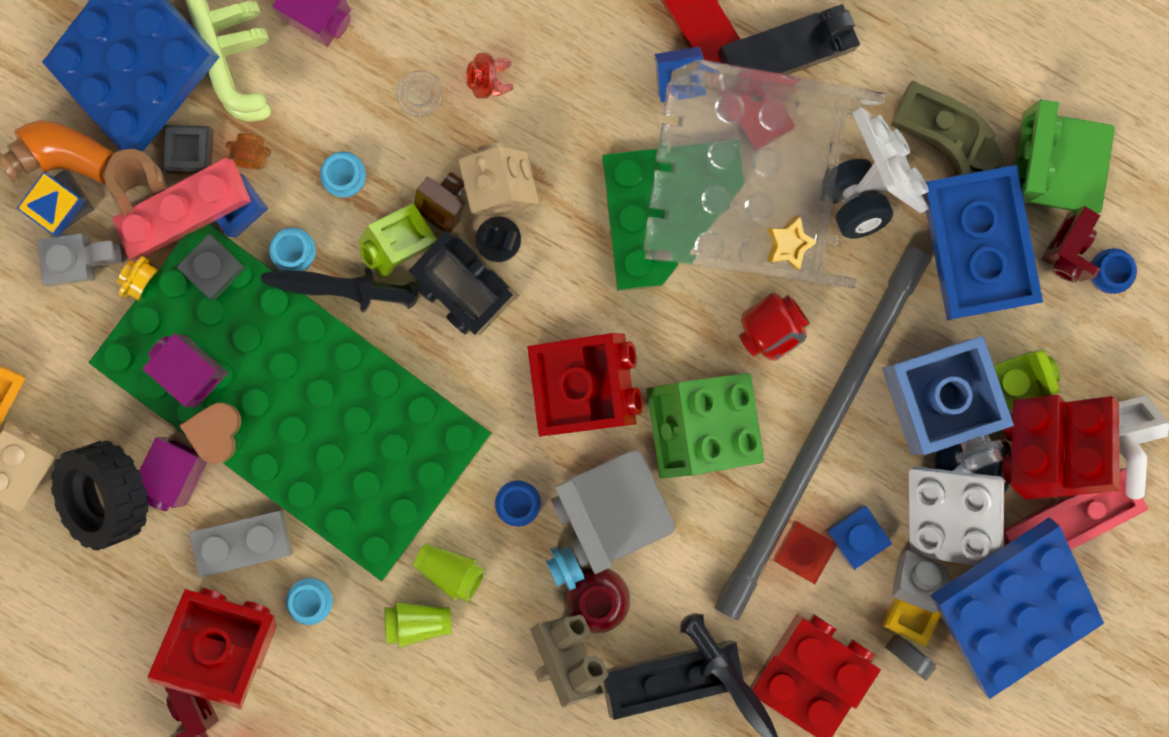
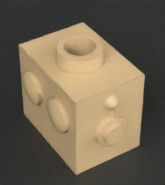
[458,142,539,217]
[0,421,57,513]

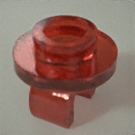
[466,52,513,99]

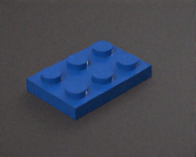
[923,165,1043,320]

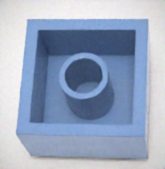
[882,336,1014,455]

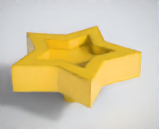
[767,215,817,270]

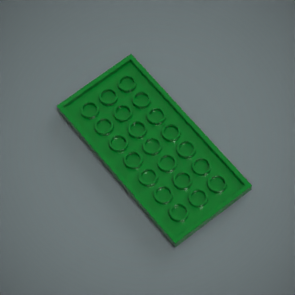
[88,224,492,582]

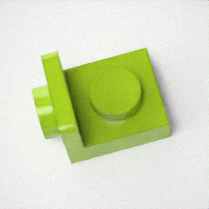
[358,203,437,279]
[993,349,1060,409]

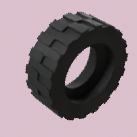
[51,441,148,551]

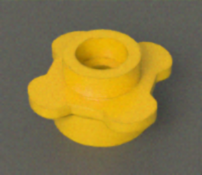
[117,256,158,301]

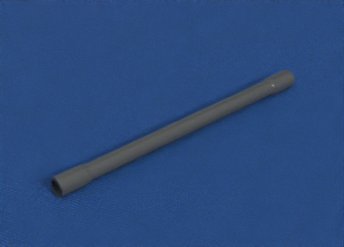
[714,246,932,621]

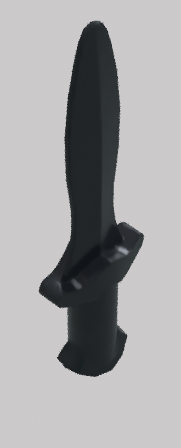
[260,268,419,312]
[680,613,778,737]

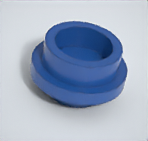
[1091,248,1137,294]
[495,480,541,527]

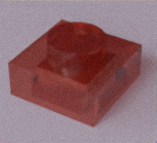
[772,520,838,584]

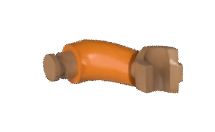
[0,120,167,216]

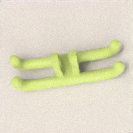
[185,0,271,122]

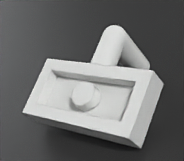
[1118,395,1169,499]

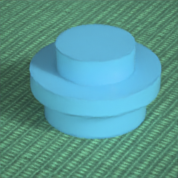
[320,152,366,198]
[269,227,316,271]
[545,545,584,591]
[286,578,333,625]

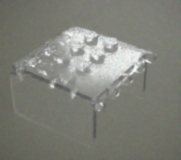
[644,59,886,288]

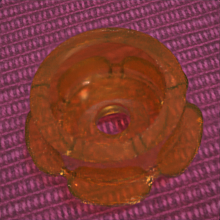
[225,133,271,169]

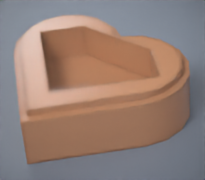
[180,403,241,464]

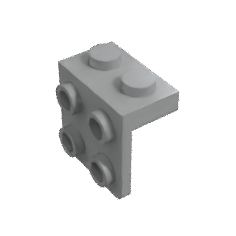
[551,450,675,574]

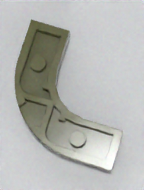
[890,81,1008,176]

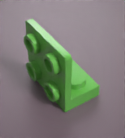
[1015,99,1115,214]
[646,373,764,478]

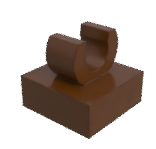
[414,172,465,232]

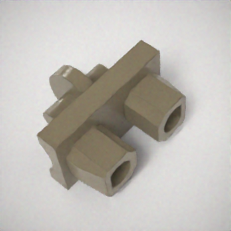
[530,615,609,708]

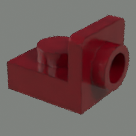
[1041,206,1101,283]
[165,687,219,737]

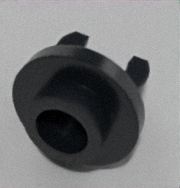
[476,217,521,263]

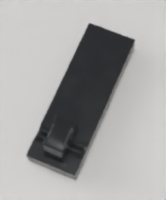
[717,4,860,94]
[603,640,744,720]

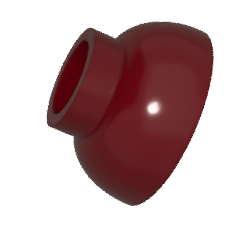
[564,567,630,633]

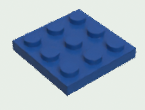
[42,0,220,151]
[930,517,1104,699]

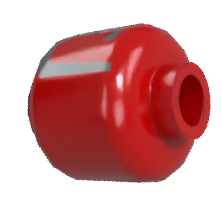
[739,293,810,361]

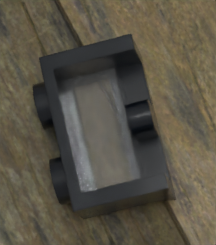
[408,230,520,335]

